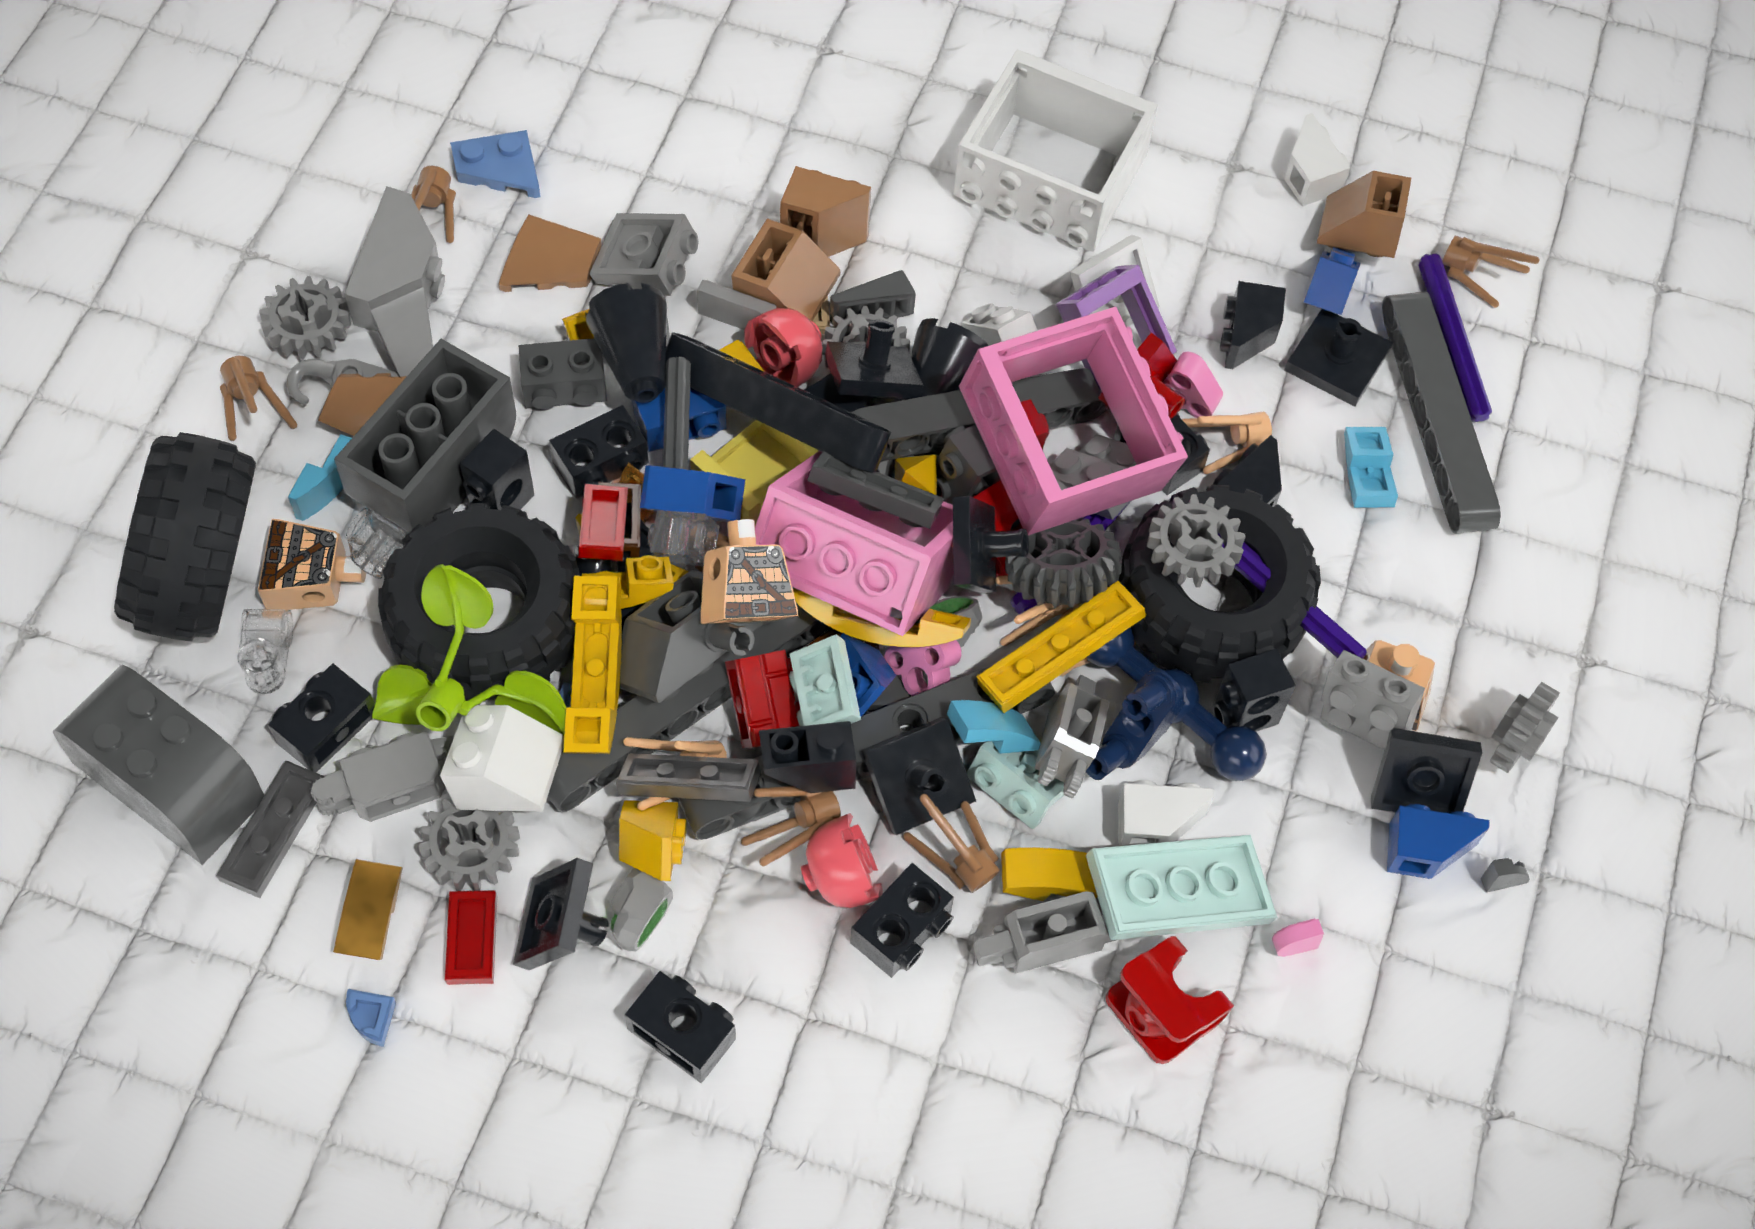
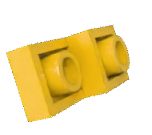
[582,555,674,609]
[1001,847,1098,902]

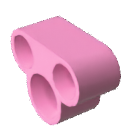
[1163,352,1223,418]
[884,640,962,696]

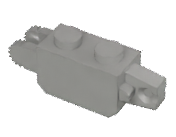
[1034,674,1110,798]
[310,731,455,822]
[973,892,1116,974]

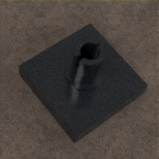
[1284,309,1394,407]
[825,319,923,399]
[953,496,1029,593]
[862,717,976,835]
[1370,728,1482,814]
[513,858,609,970]

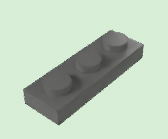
[808,451,944,529]

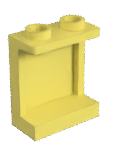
[690,420,819,527]

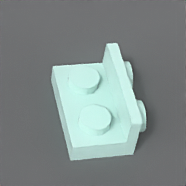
[790,634,861,726]
[967,741,1064,829]

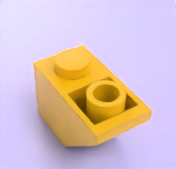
[619,800,686,881]

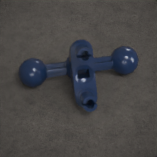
[1086,628,1267,781]

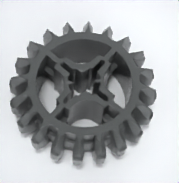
[1005,519,1122,609]

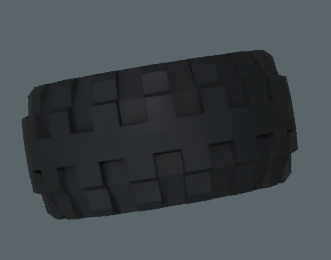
[114,432,256,642]
[1119,485,1321,683]
[378,503,580,705]

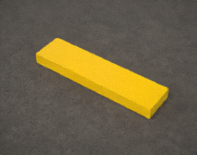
[976,581,1146,713]

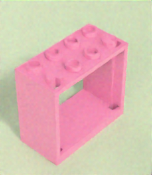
[959,307,1188,536]
[755,451,954,636]

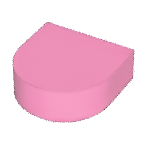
[1272,918,1324,957]

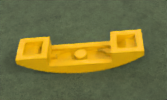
[563,576,622,754]
[793,588,971,647]

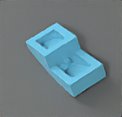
[1344,427,1398,508]
[288,434,352,521]
[947,700,1041,754]

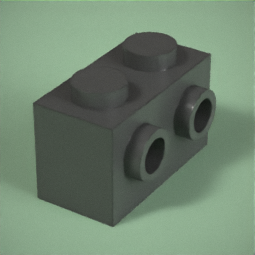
[518,338,607,409]
[936,424,1000,505]

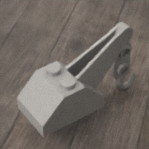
[287,186,445,404]

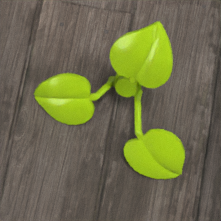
[372,564,566,735]

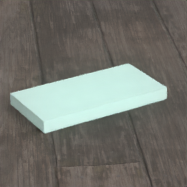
[1086,835,1278,940]

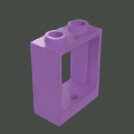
[1056,265,1177,389]

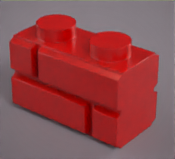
[725,650,801,748]

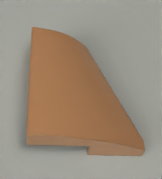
[499,214,602,292]
[318,373,407,436]

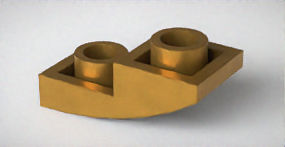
[333,859,403,960]

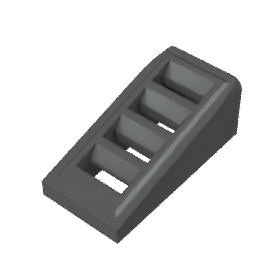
[829,270,916,325]

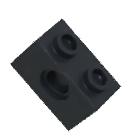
[460,429,535,510]
[268,663,375,773]
[624,971,736,1084]

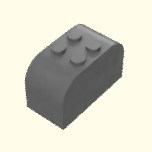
[334,338,516,532]
[53,665,264,865]

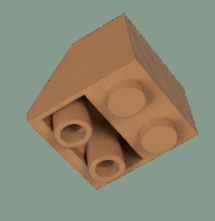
[780,166,871,257]
[1317,171,1412,258]
[731,218,841,321]

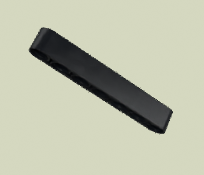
[666,332,891,473]

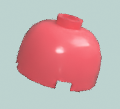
[744,308,822,387]
[801,813,883,908]

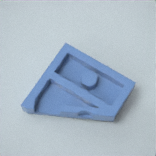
[450,130,541,198]

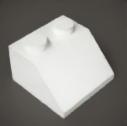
[440,705,564,812]

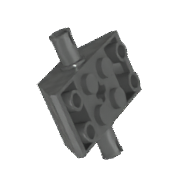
[620,570,772,703]

